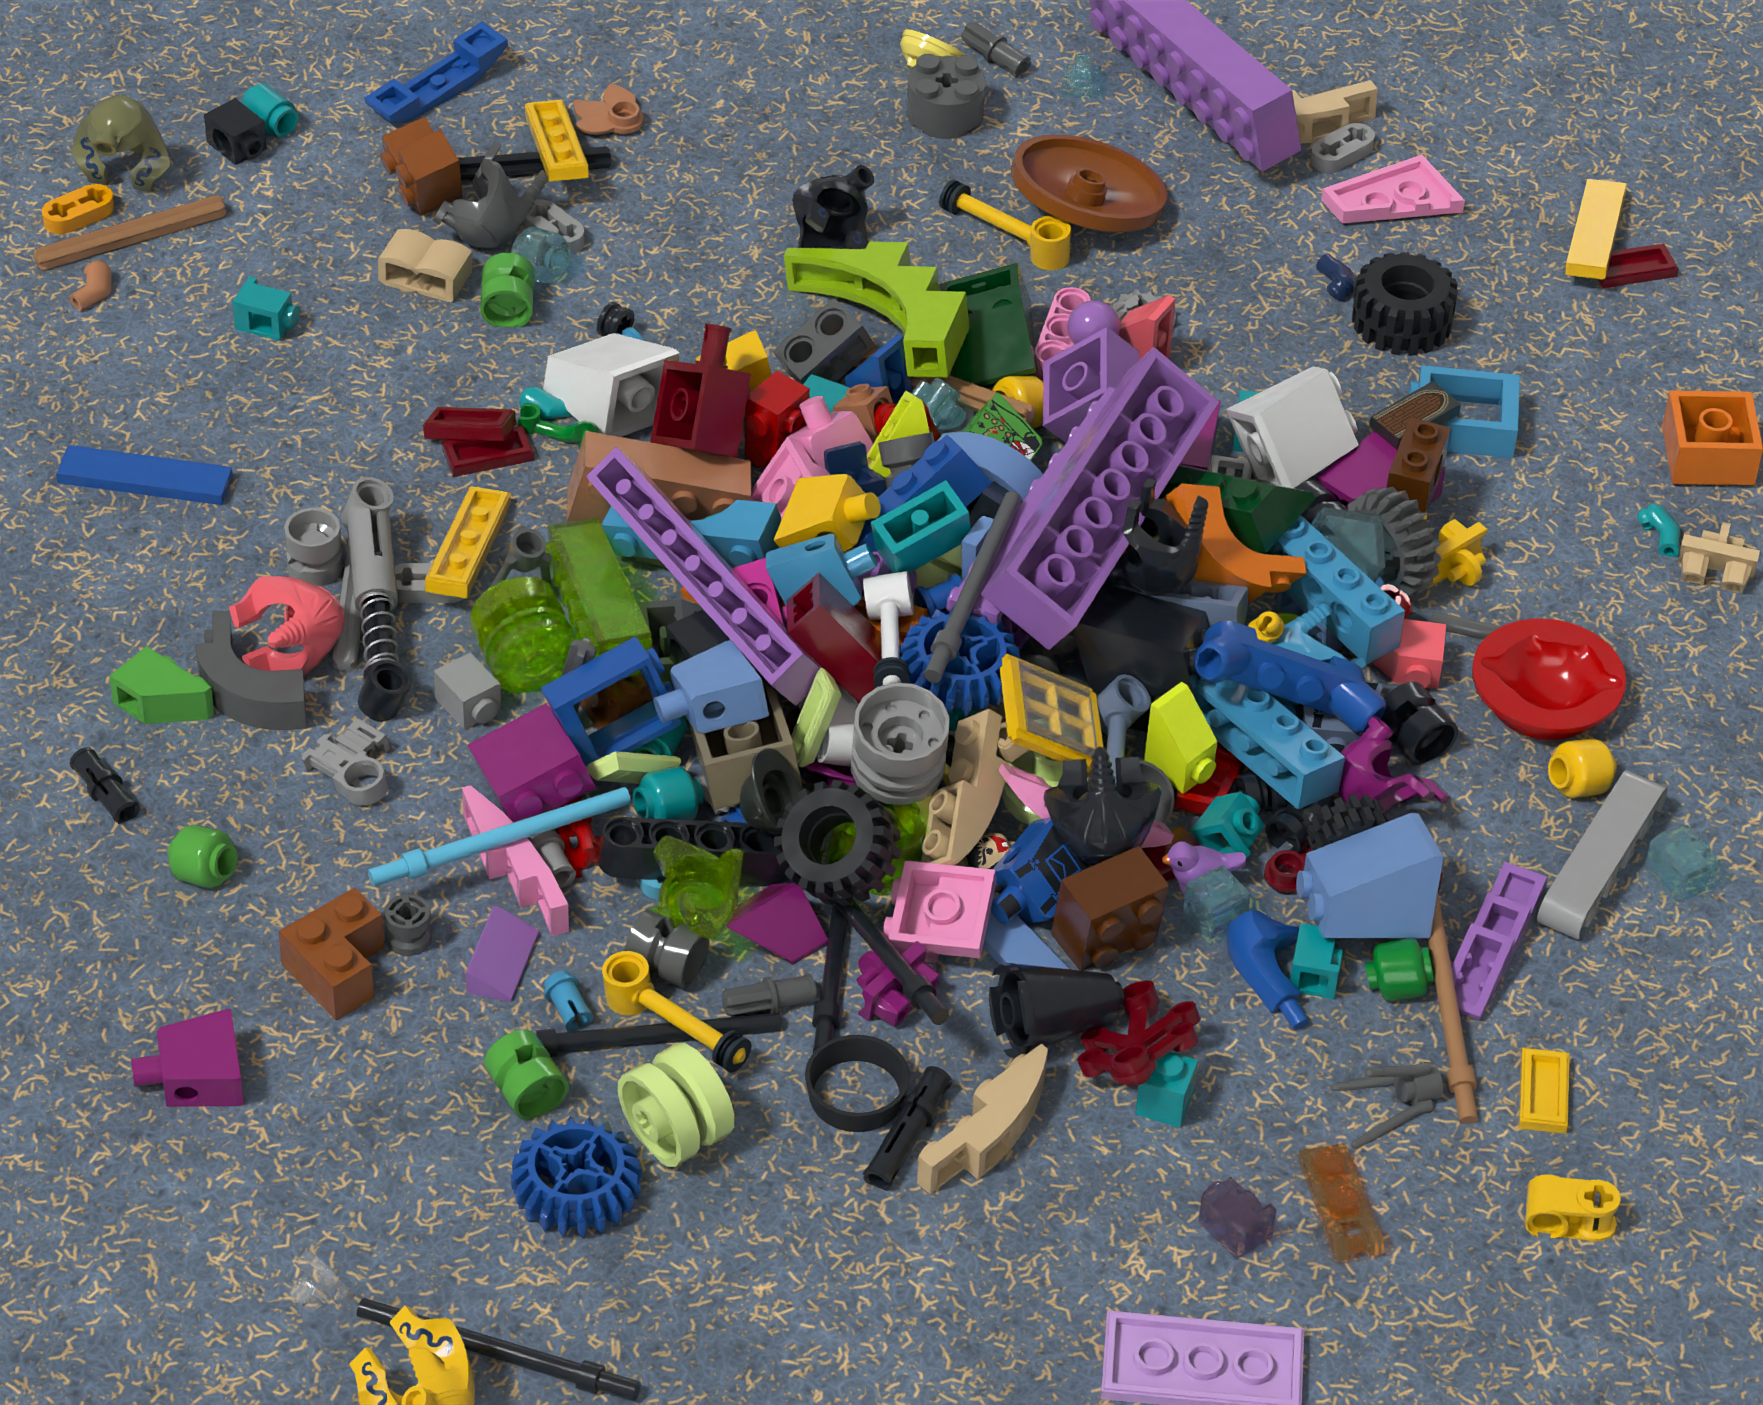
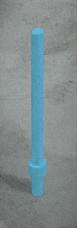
[368,787,631,887]

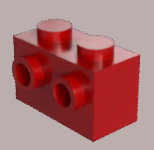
[744,371,810,467]

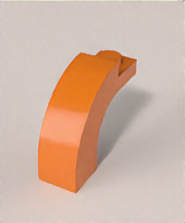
[1162,484,1307,603]

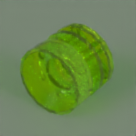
[470,576,578,694]

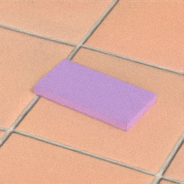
[1101,1310,1304,1405]

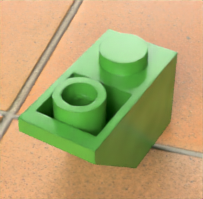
[109,646,214,724]

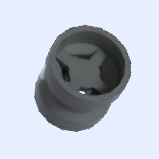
[384,894,432,956]

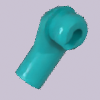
[519,387,572,420]

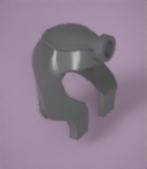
[432,141,548,249]

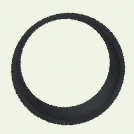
[805,1035,910,1132]

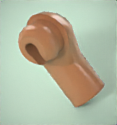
[69,260,112,311]

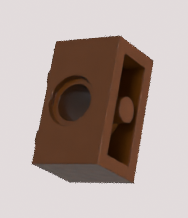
[1386,417,1451,513]

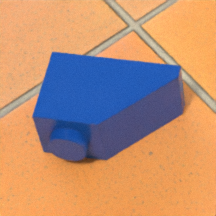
[845,334,913,405]

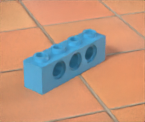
[1257,515,1405,665]

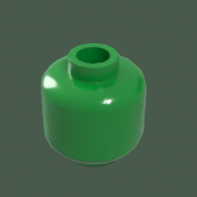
[1365,938,1435,1002]

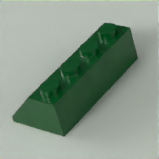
[1141,465,1315,553]

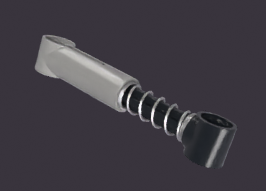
[341,477,412,722]

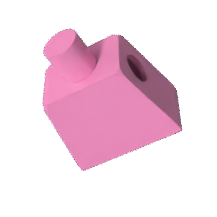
[789,396,877,473]

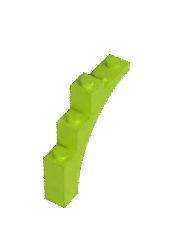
[783,241,970,378]

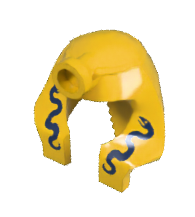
[349,1305,475,1405]

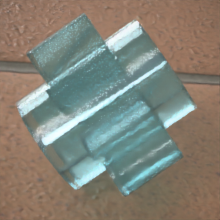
[912,377,964,429]

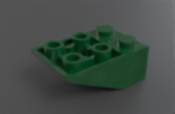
[939,263,1037,388]

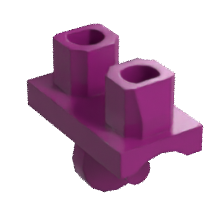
[857,941,940,1027]

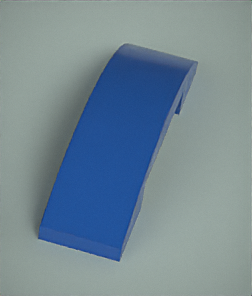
[364,21,508,122]

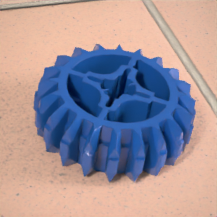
[900,607,1020,716]
[511,1115,642,1238]

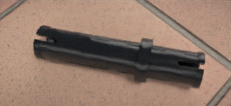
[863,1066,952,1191]

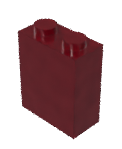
[786,572,882,703]

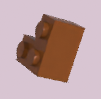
[380,116,463,216]
[278,887,385,1020]

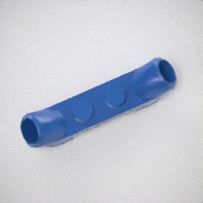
[1194,621,1386,733]

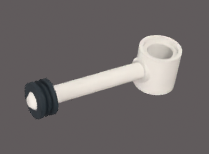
[863,571,914,688]

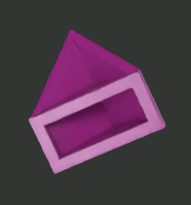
[726,883,828,965]

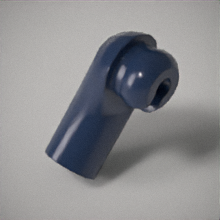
[1316,253,1356,301]

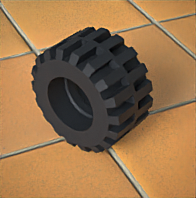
[1352,252,1458,356]
[774,780,901,906]

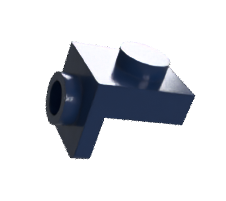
[824,441,886,497]

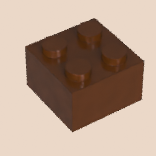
[1051,846,1169,971]

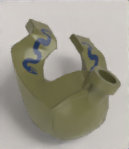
[72,95,170,192]

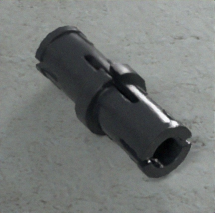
[69,747,140,824]

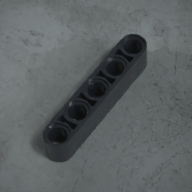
[598,817,826,885]

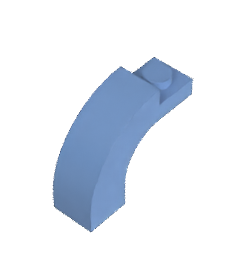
[937,432,1043,501]

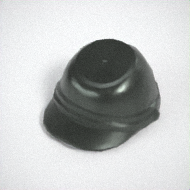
[740,748,802,835]

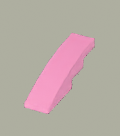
[462,785,569,936]

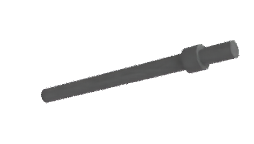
[924,491,1021,683]

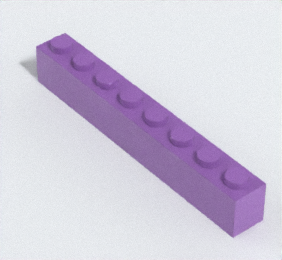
[586,446,822,706]

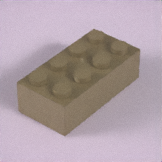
[687,655,802,810]

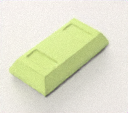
[791,668,841,767]
[586,751,681,784]

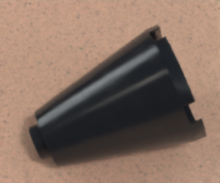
[989,963,1125,1058]

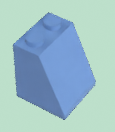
[1296,813,1444,938]

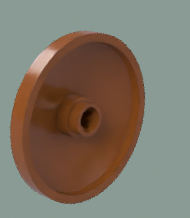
[1011,135,1167,232]

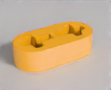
[42,184,114,234]

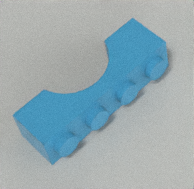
[602,500,782,567]

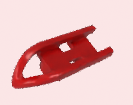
[555,796,602,878]

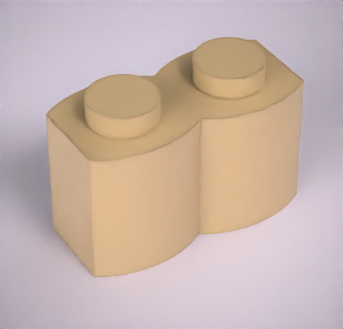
[378,229,472,302]

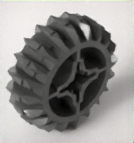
[1340,486,1442,599]

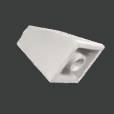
[543,333,680,437]
[1226,366,1359,488]

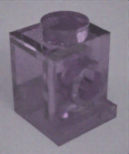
[1198,1177,1277,1259]

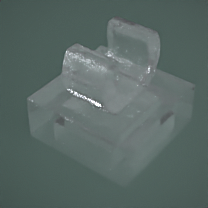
[289,1249,356,1314]

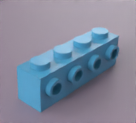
[1192,679,1345,810]

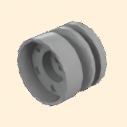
[851,683,949,805]

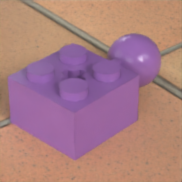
[1043,300,1139,443]

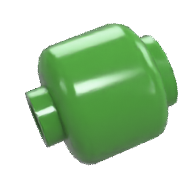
[168,824,238,888]

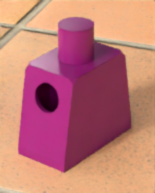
[131,1009,244,1107]

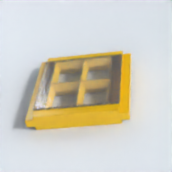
[1000,654,1103,773]

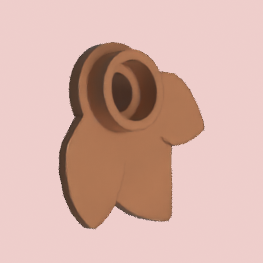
[573,84,644,135]

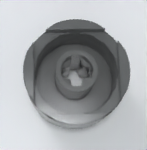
[906,54,986,139]

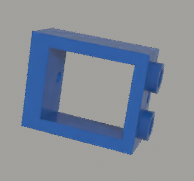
[541,636,682,767]

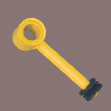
[939,179,1071,270]
[602,951,752,1073]

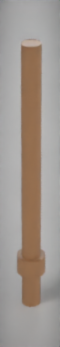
[1428,893,1478,1124]

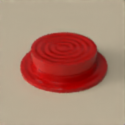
[1472,618,1626,740]

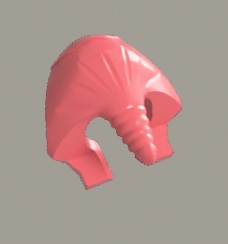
[229,576,344,676]

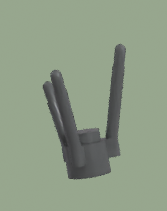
[481,526,552,607]
[1330,1062,1443,1149]

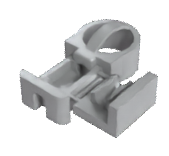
[302,718,390,805]

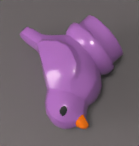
[1162,841,1246,901]

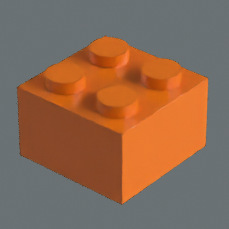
[1662,390,1763,485]

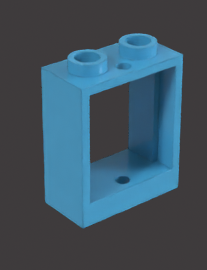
[1409,365,1520,458]

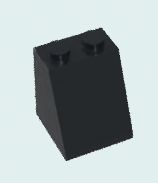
[1073,584,1210,697]

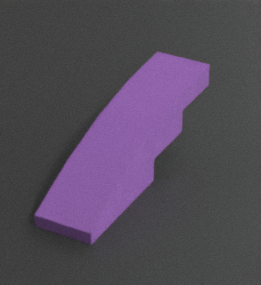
[1437,861,1547,1021]

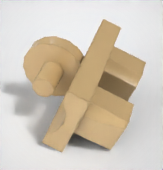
[1678,522,1760,594]

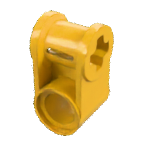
[1525,1174,1621,1241]

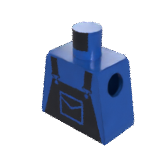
[990,817,1090,924]

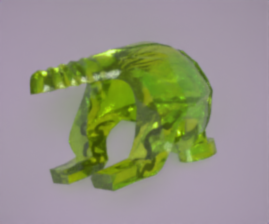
[648,836,744,939]

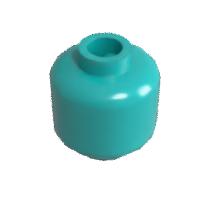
[633,767,704,820]

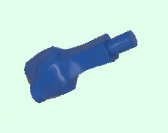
[1226,910,1309,1030]

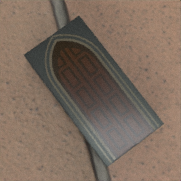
[1370,381,1461,450]

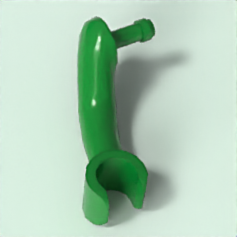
[518,403,599,449]

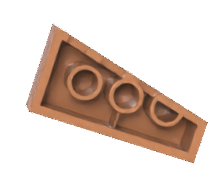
[567,431,751,523]

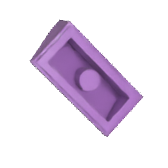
[466,906,539,1002]

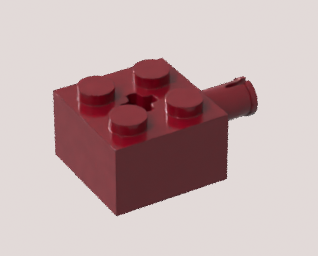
[650,323,751,457]

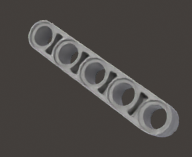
[1537,770,1668,941]

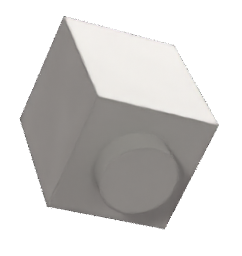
[434,652,501,730]

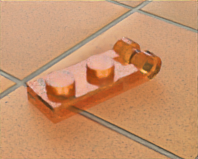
[1298,1143,1384,1262]

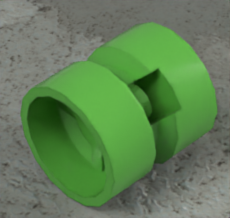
[480,253,535,327]
[484,1029,569,1120]

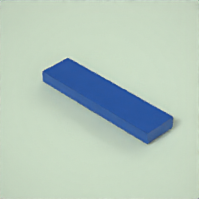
[56,445,233,505]

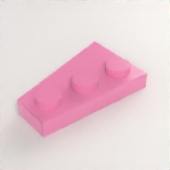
[1321,155,1465,224]

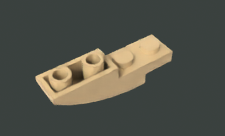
[1292,80,1378,144]
[921,709,1009,865]
[917,1044,1048,1194]

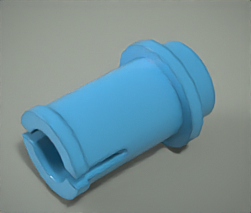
[544,970,593,1031]

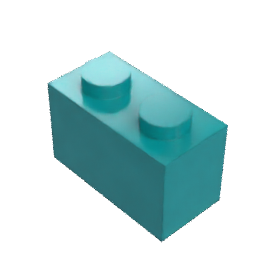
[871,480,971,574]

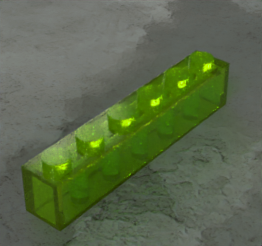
[545,518,652,677]

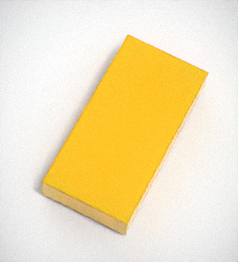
[1519,1048,1569,1134]

